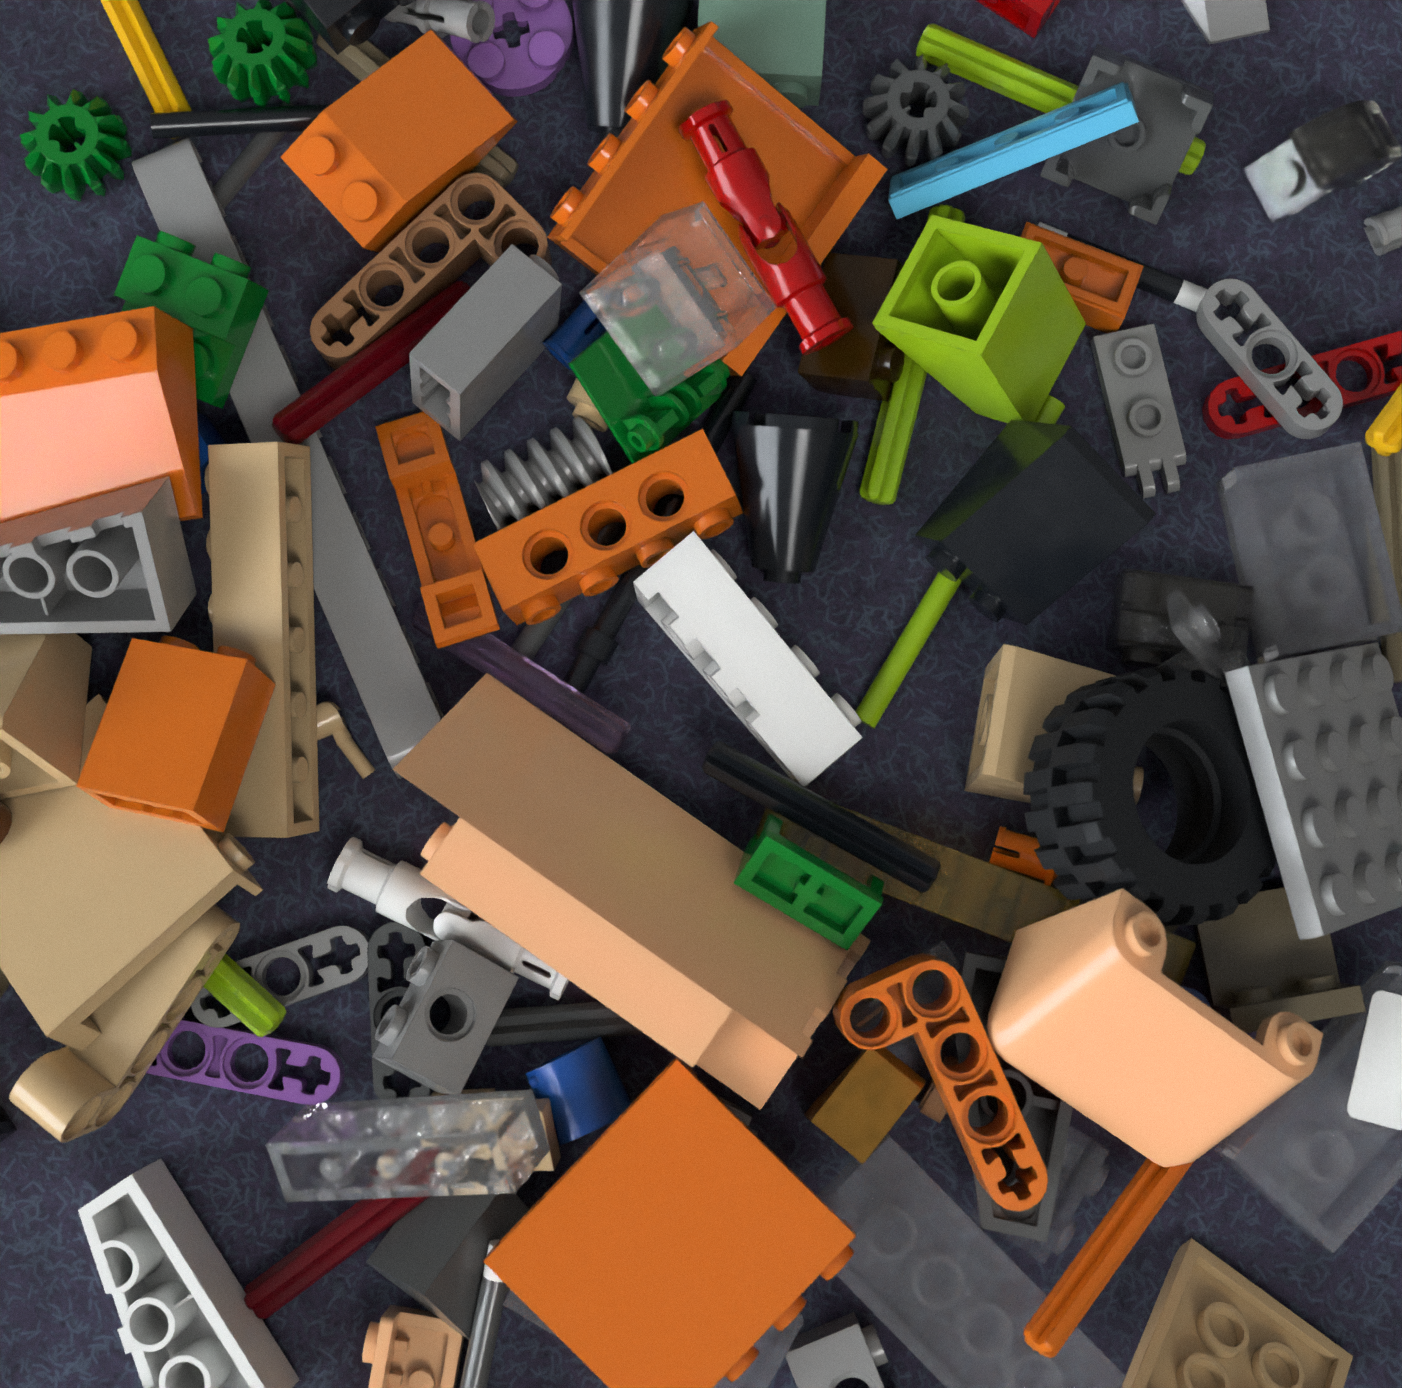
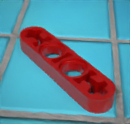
[1202,330,1402,439]

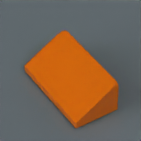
[1020,222,1144,333]

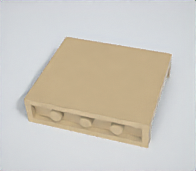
[0,694,263,1051]

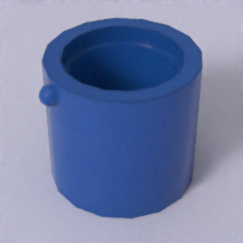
[525,1036,632,1145]

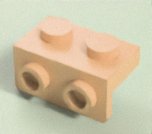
[362,1305,464,1388]

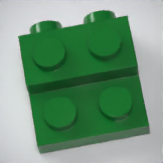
[114,230,269,409]

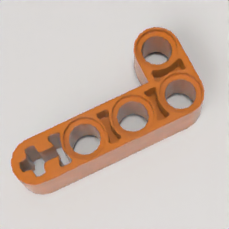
[832,953,1048,1212]

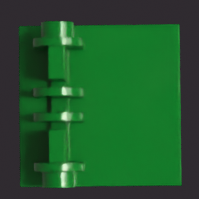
[568,290,730,464]

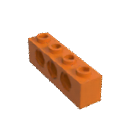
[472,429,743,625]

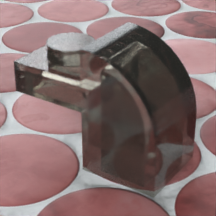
[1243,100,1402,223]

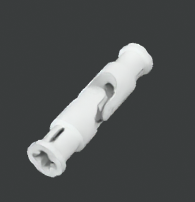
[327,837,569,1001]

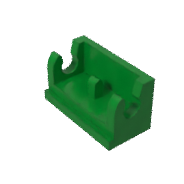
[733,814,884,950]

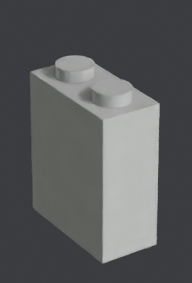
[409,244,562,441]

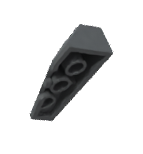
[955,951,1073,1242]

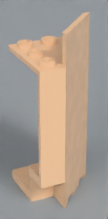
[392,673,871,1110]

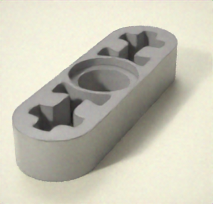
[1196,279,1343,439]
[191,926,370,1028]

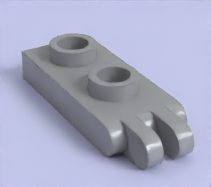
[1090,324,1186,499]

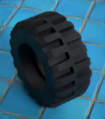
[1023,665,1277,927]

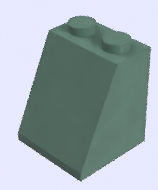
[698,0,826,109]

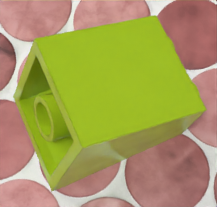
[872,215,1086,424]

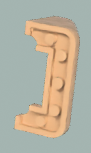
[987,888,1323,1167]

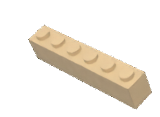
[205,442,320,838]

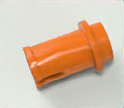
[989,826,1057,889]

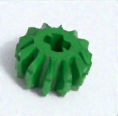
[208,0,317,107]
[19,89,133,202]

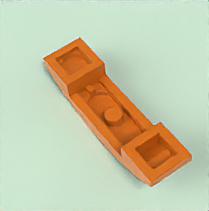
[375,412,500,649]

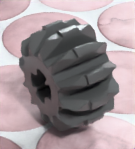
[862,54,969,168]

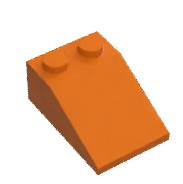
[281,30,518,252]

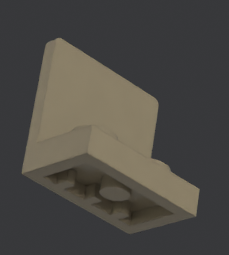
[1195,887,1366,1033]

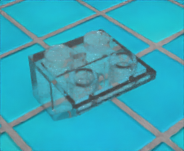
[579,201,777,396]

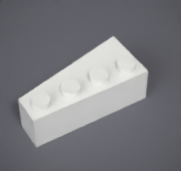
[633,531,862,787]
[78,1158,300,1388]

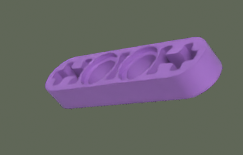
[146,1018,344,1105]

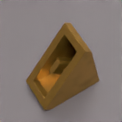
[804,1047,926,1164]

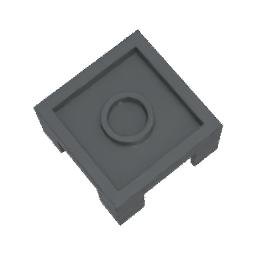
[1040,44,1214,225]

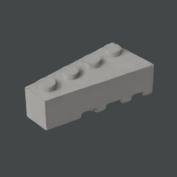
[0,476,197,634]

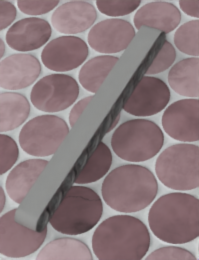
[132,137,444,779]

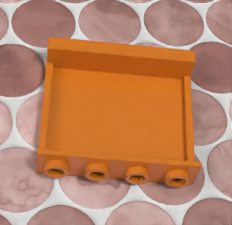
[547,21,888,376]
[483,1057,856,1388]

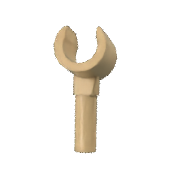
[316,701,375,779]

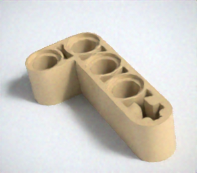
[9,904,240,1143]

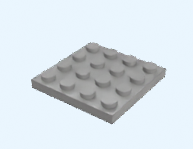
[1225,642,1402,940]

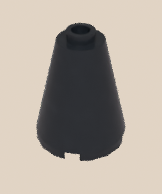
[572,0,695,143]
[732,411,859,584]

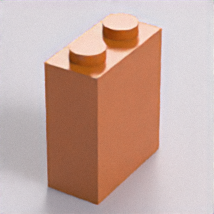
[76,636,276,832]

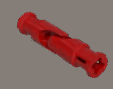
[678,99,854,356]

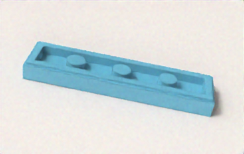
[888,82,1139,220]

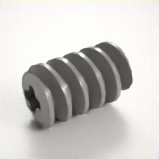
[474,416,613,531]

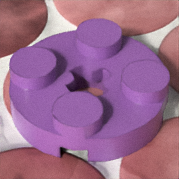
[450,0,574,97]

